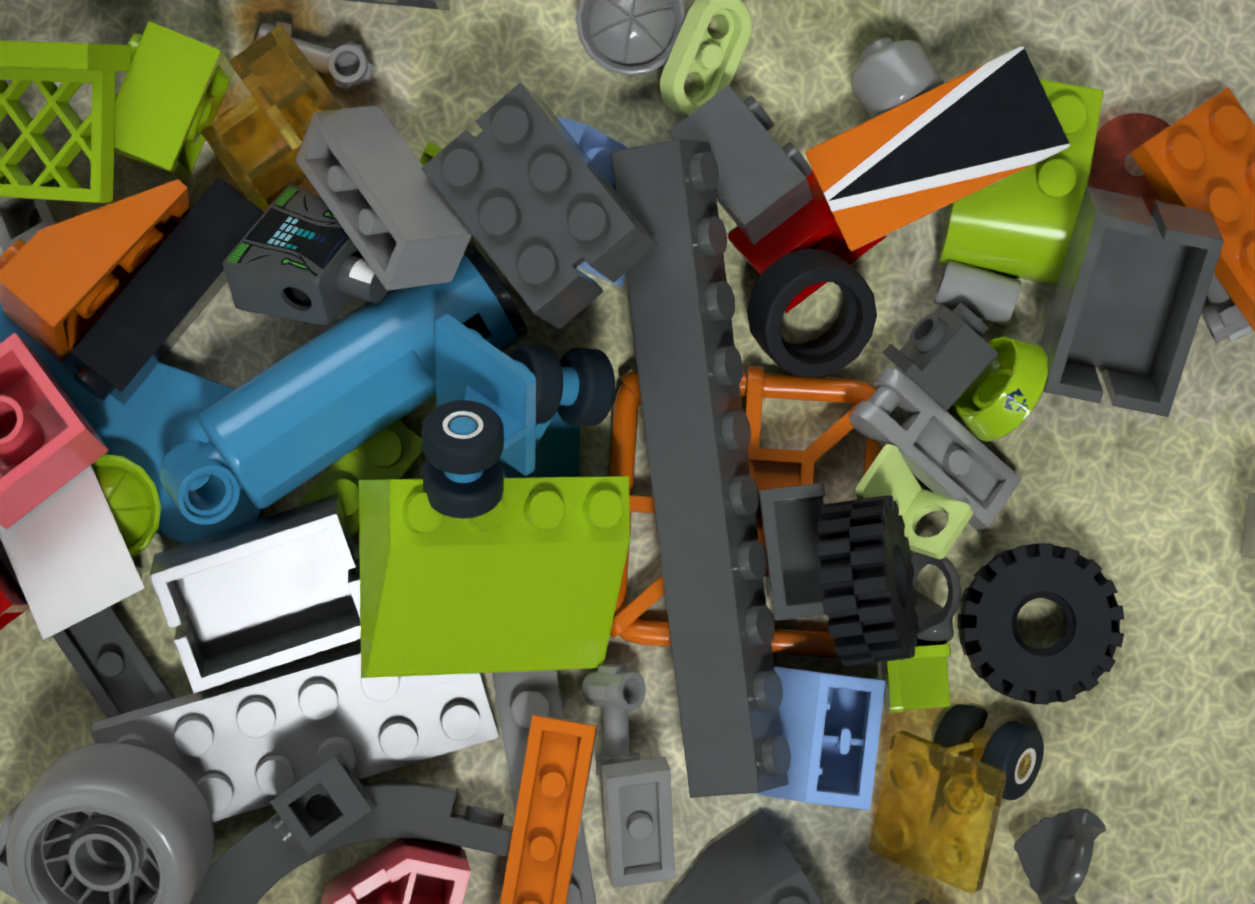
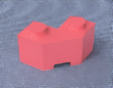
[320,838,471,904]

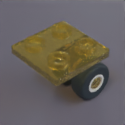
[869,704,1044,894]

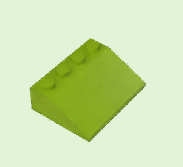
[359,476,630,678]

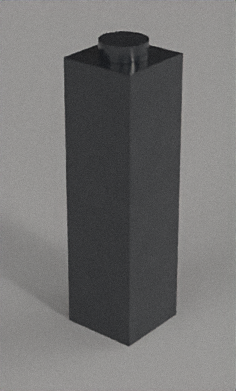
[71,177,265,405]

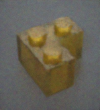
[201,24,342,210]

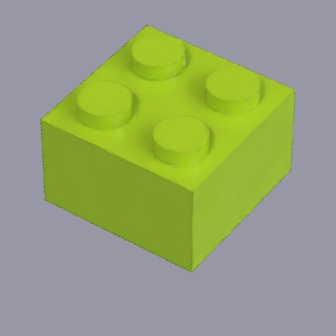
[114,21,236,185]

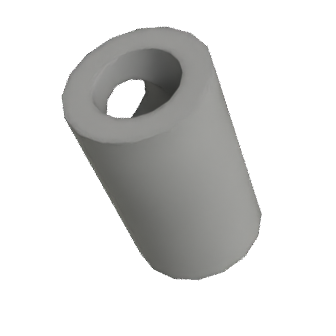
[934,259,1022,326]

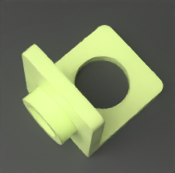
[855,443,973,559]

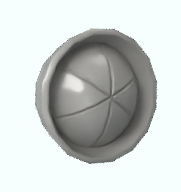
[576,0,686,76]

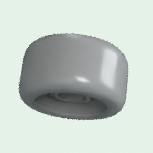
[6,742,215,904]

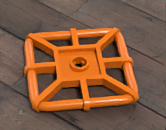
[609,365,891,658]

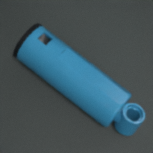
[160,242,528,525]

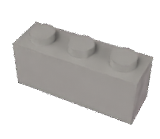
[296,106,472,291]

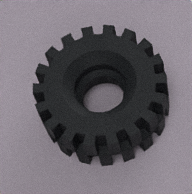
[817,495,918,666]
[958,543,1125,705]

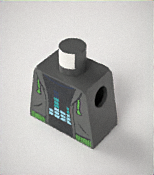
[222,183,388,325]

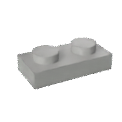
[602,756,675,888]

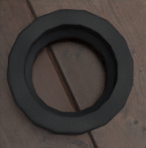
[747,248,877,378]

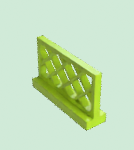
[0,40,131,203]

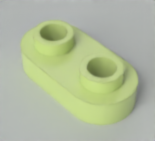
[660,0,752,116]

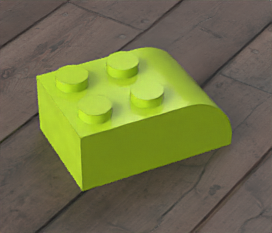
[938,79,1104,285]

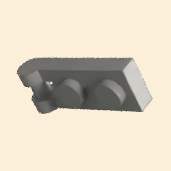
[849,367,1022,530]

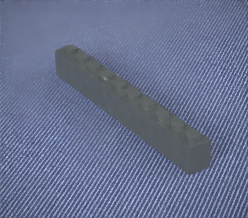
[611,139,791,798]

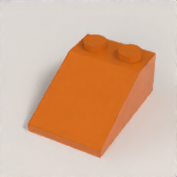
[0,179,189,363]

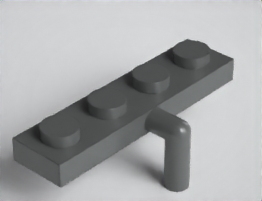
[0,539,175,718]

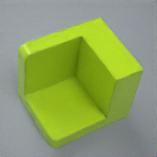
[882,643,951,713]

